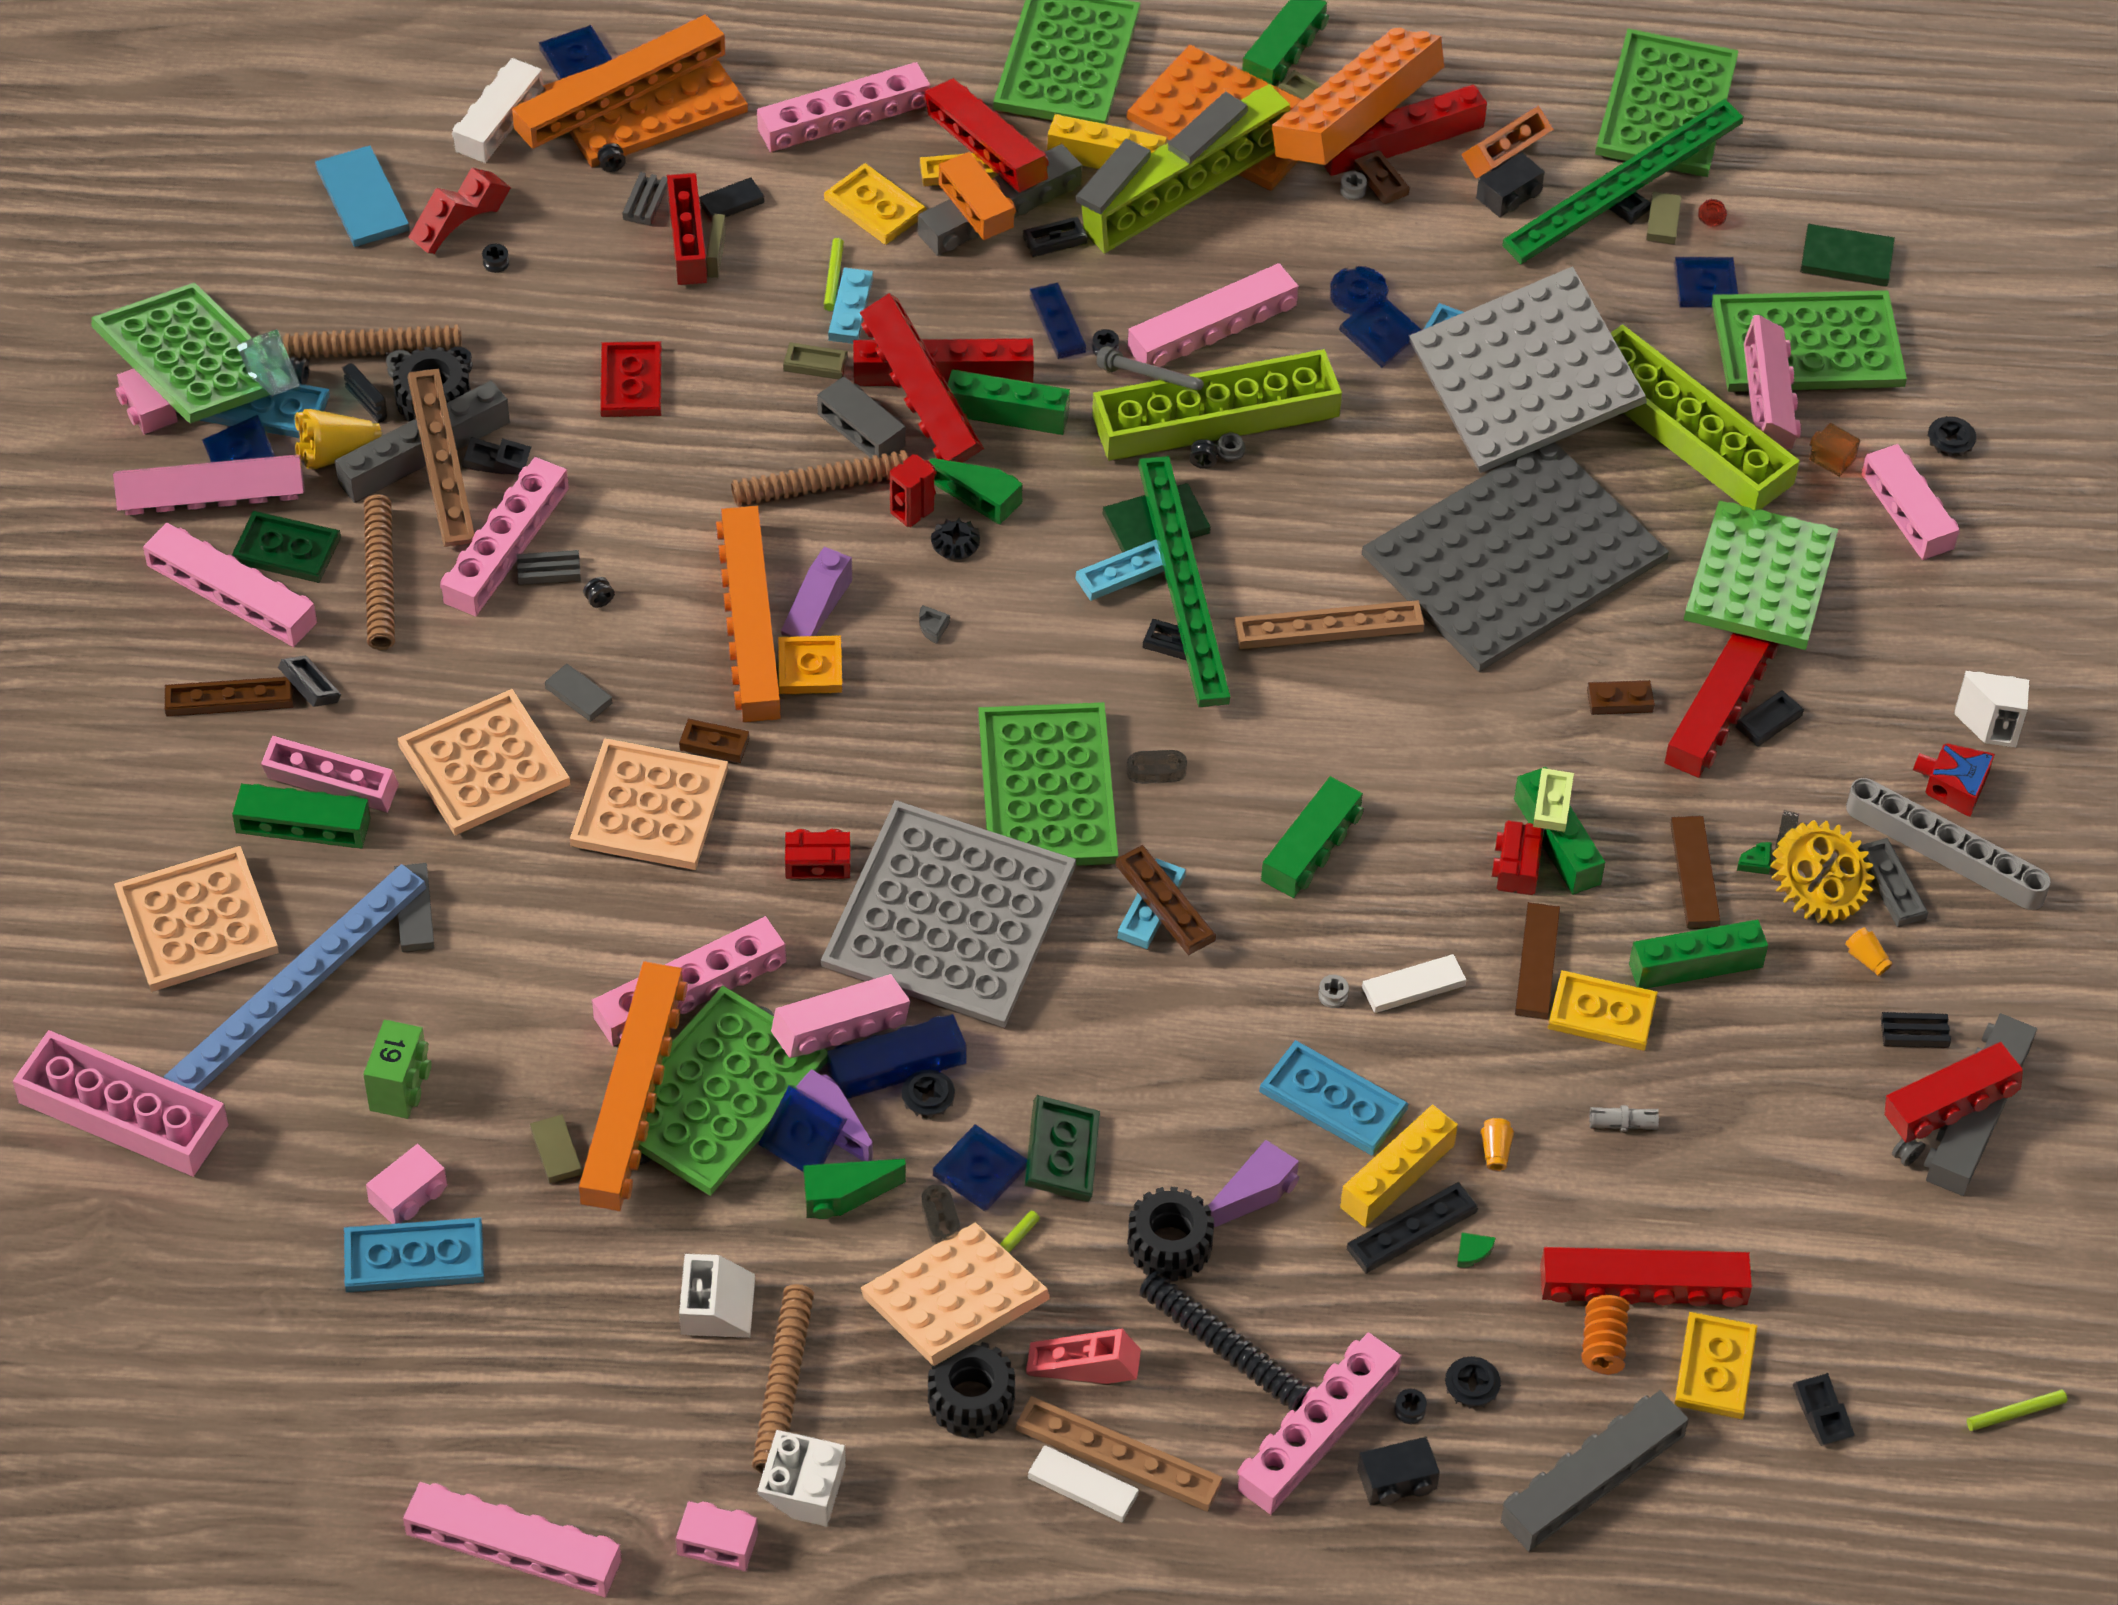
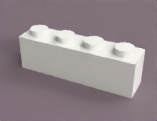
[452,58,544,163]

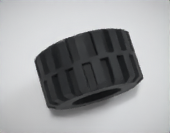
[393,347,471,422]
[1127,1187,1214,1281]
[928,1342,1016,1438]

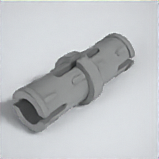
[1589,1105,1659,1132]

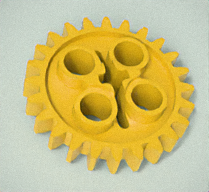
[1770,820,1874,923]

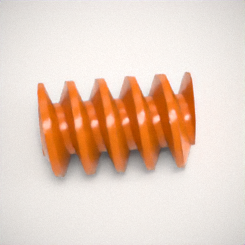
[1581,1295,1630,1375]

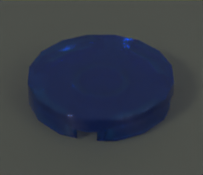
[1330,266,1389,316]

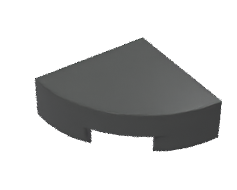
[919,605,950,644]

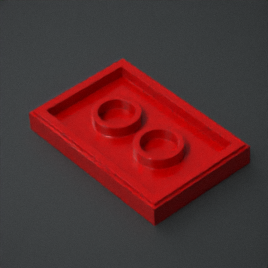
[600,341,662,417]

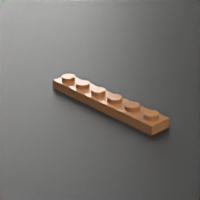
[407,369,475,547]
[1234,600,1424,649]
[1016,1396,1223,1512]

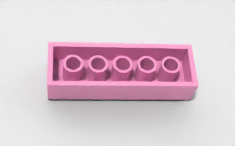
[13,1030,228,1177]

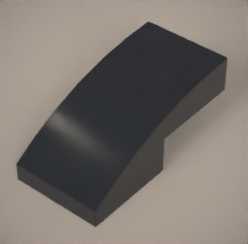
[462,437,531,474]
[1793,1373,1855,1446]

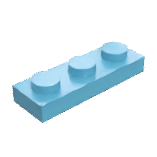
[828,268,873,344]
[1075,540,1164,601]
[1117,859,1186,949]

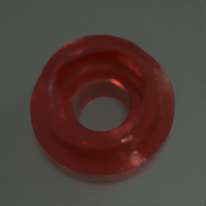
[1698,199,1727,226]

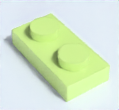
[1533,768,1574,832]

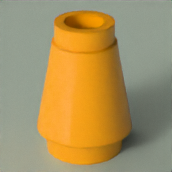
[1845,927,1893,976]
[1481,1118,1514,1171]

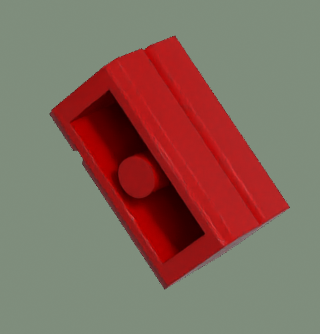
[890,454,936,527]
[1492,820,1544,895]
[785,829,851,879]

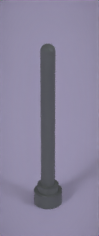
[1097,346,1204,391]

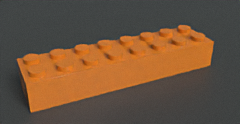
[1272,28,1445,165]

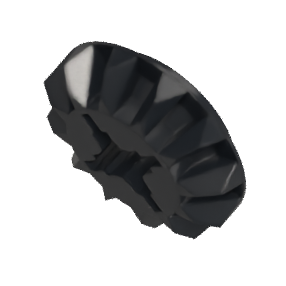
[1927,416,1976,457]
[931,518,980,560]
[902,1070,955,1119]
[1445,1356,1501,1409]

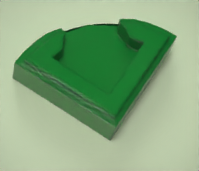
[1737,842,1772,875]
[1457,1232,1495,1268]

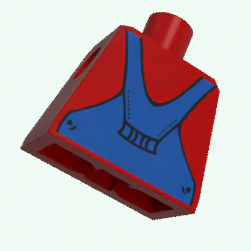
[1913,743,1995,817]

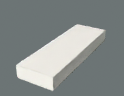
[1362,954,1466,1013]
[1028,1445,1139,1523]

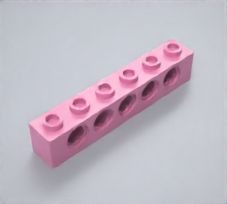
[757,62,930,152]
[440,457,569,616]
[592,916,786,1046]
[1237,1332,1401,1515]

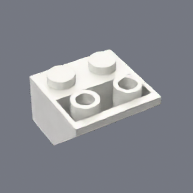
[1955,671,2029,748]
[679,1254,755,1338]
[757,1430,846,1527]

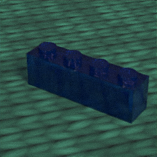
[827,1014,967,1099]

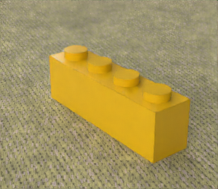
[1047,114,1167,169]
[1340,1104,1458,1228]

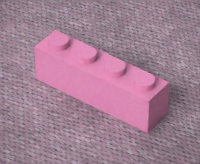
[1861,444,1959,560]
[261,736,399,813]
[771,974,910,1059]

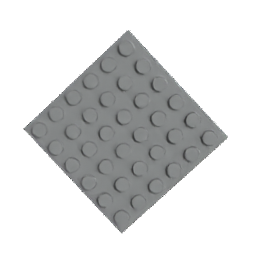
[1409,266,1647,473]
[821,800,1076,1028]

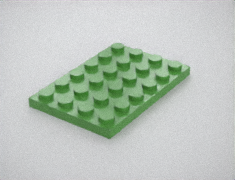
[993,0,1140,124]
[1595,29,1739,177]
[91,283,294,423]
[1712,290,1907,392]
[1684,500,1838,650]
[978,702,1118,865]
[638,986,830,1196]

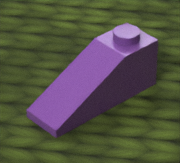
[781,547,852,637]
[787,1069,873,1161]
[1208,1140,1299,1227]

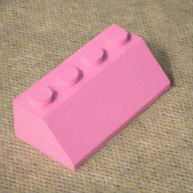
[1744,315,1801,449]

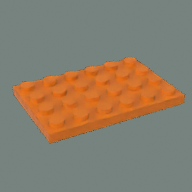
[1127,44,1302,191]
[543,59,748,168]

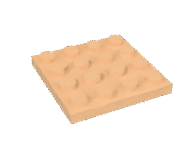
[397,689,570,836]
[570,738,728,870]
[114,846,279,992]
[861,1222,1050,1366]

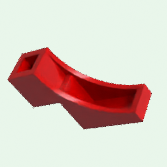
[408,167,511,254]

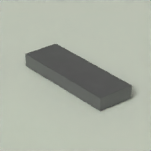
[1168,91,1248,164]
[1076,138,1151,214]
[1858,838,1928,927]
[394,863,435,952]

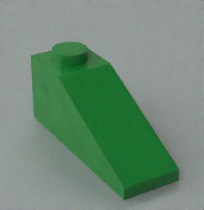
[929,458,1023,525]
[803,1158,906,1219]

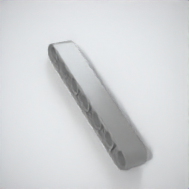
[1846,778,2051,910]

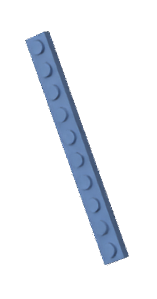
[164,864,426,1093]

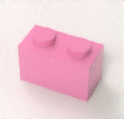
[115,368,178,434]
[366,1144,447,1224]
[676,1501,758,1571]

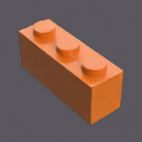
[1461,105,1554,179]
[939,152,1016,240]

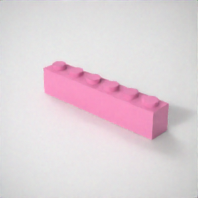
[1127,263,1298,367]
[113,454,305,515]
[143,523,317,647]
[403,1482,621,1598]

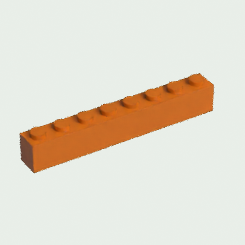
[512,14,726,149]
[716,506,781,722]
[579,961,688,1211]

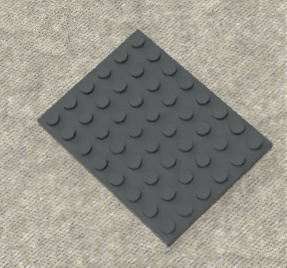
[1362,442,1669,672]

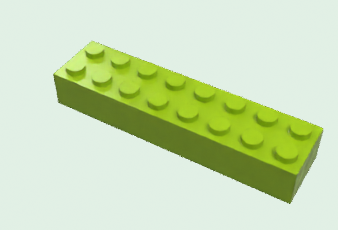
[1081,84,1290,254]
[1611,324,1800,511]
[1092,349,1342,461]

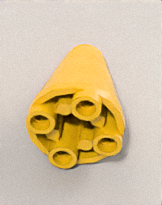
[295,409,382,470]

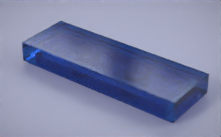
[1030,282,1086,359]

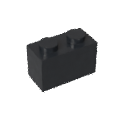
[1476,152,1545,218]
[1357,1436,1440,1506]

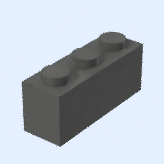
[817,376,906,459]

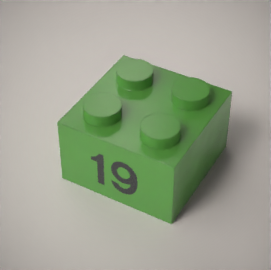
[363,1019,432,1119]

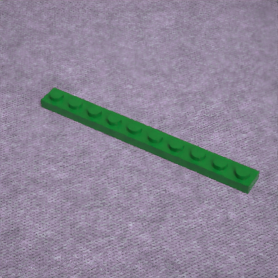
[1502,99,1744,264]
[1138,456,1230,707]

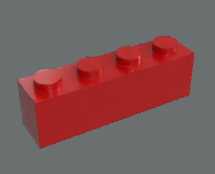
[667,173,707,285]
[1884,1042,2023,1143]

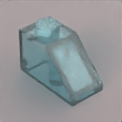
[236,329,300,396]

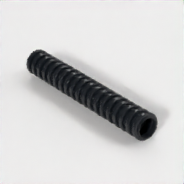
[1139,1271,1311,1411]

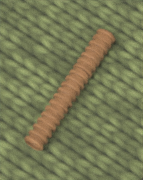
[283,324,462,360]
[731,450,909,507]
[364,494,395,650]
[752,1284,814,1474]

